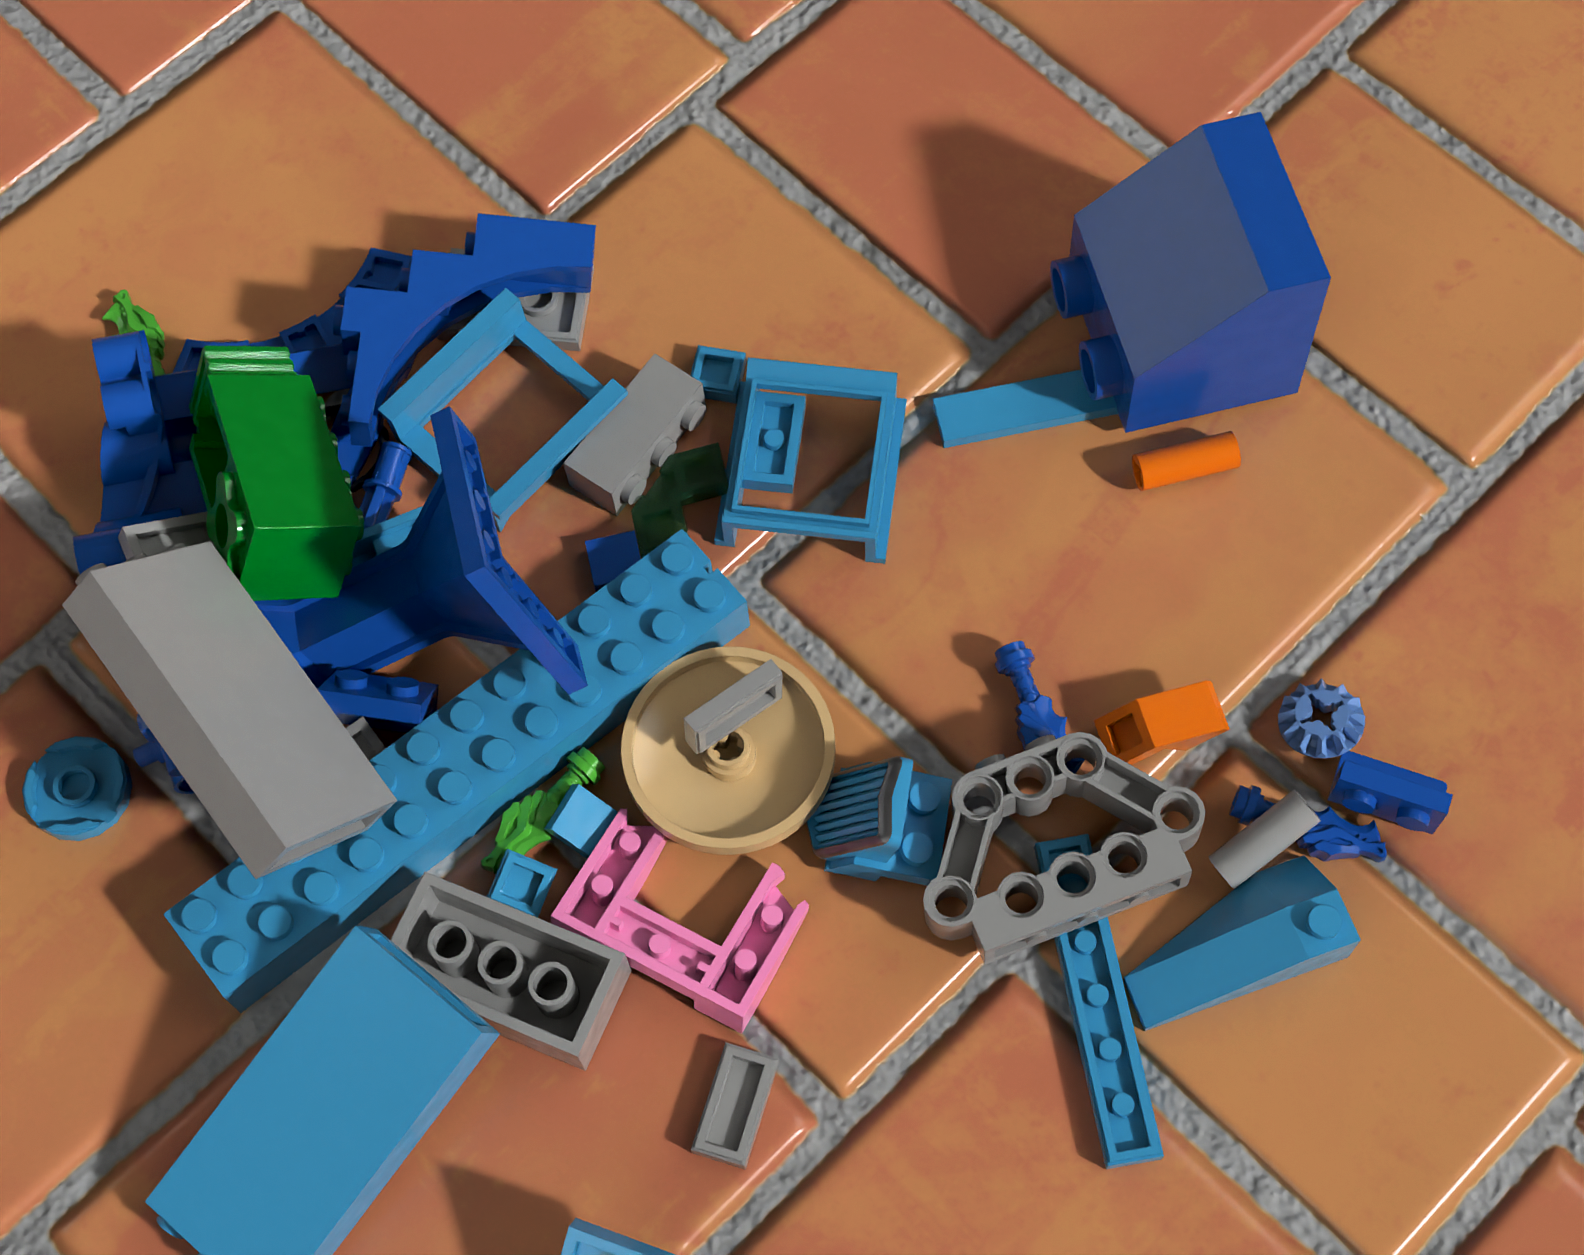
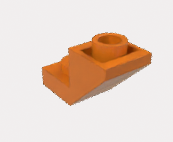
[1093,680,1230,765]

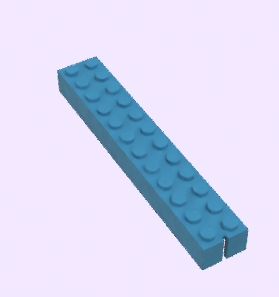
[163,529,750,1013]

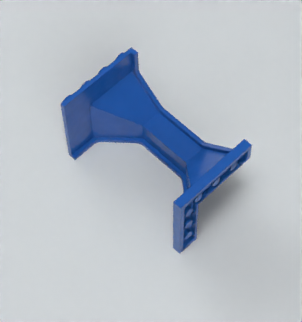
[137,406,588,747]

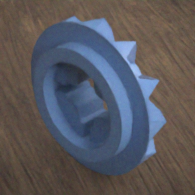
[1278,678,1365,759]

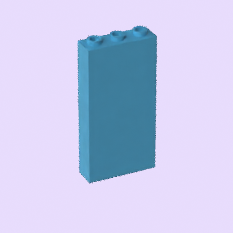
[145,925,501,1255]

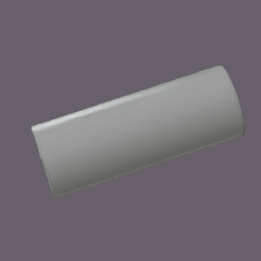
[1209,789,1321,889]

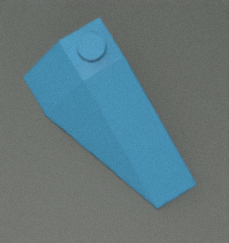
[1123,855,1361,1031]

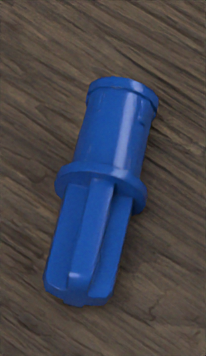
[359,441,413,529]

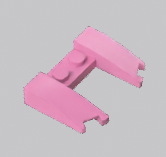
[550,808,809,1034]

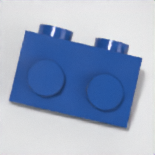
[318,669,439,733]
[1327,751,1453,835]

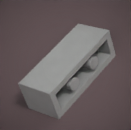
[563,354,707,516]

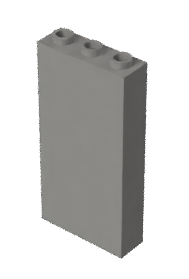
[62,541,397,879]

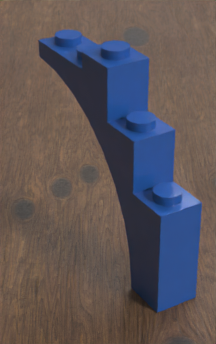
[333,213,596,447]

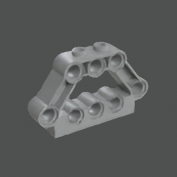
[923,732,1205,965]

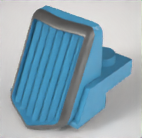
[806,756,952,886]

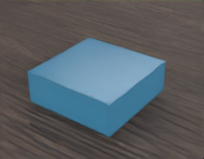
[690,345,747,404]
[544,784,618,858]
[487,849,558,918]

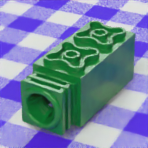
[189,345,364,601]

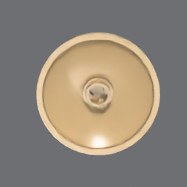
[621,646,836,855]

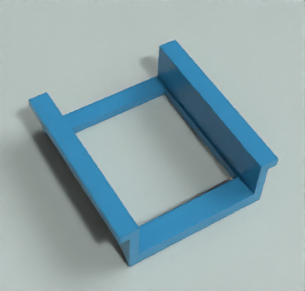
[378,288,628,533]
[714,357,907,564]

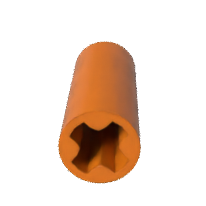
[1132,431,1241,491]

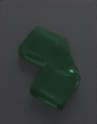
[631,442,729,558]

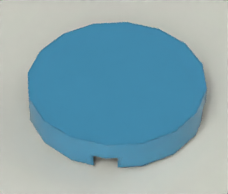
[22,736,133,841]

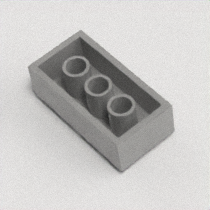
[391,872,632,1071]

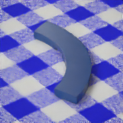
[173,247,412,373]

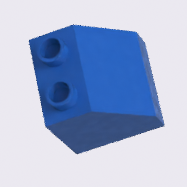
[1050,112,1331,433]

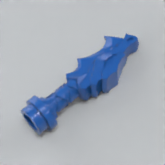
[995,641,1085,774]
[1229,785,1387,862]

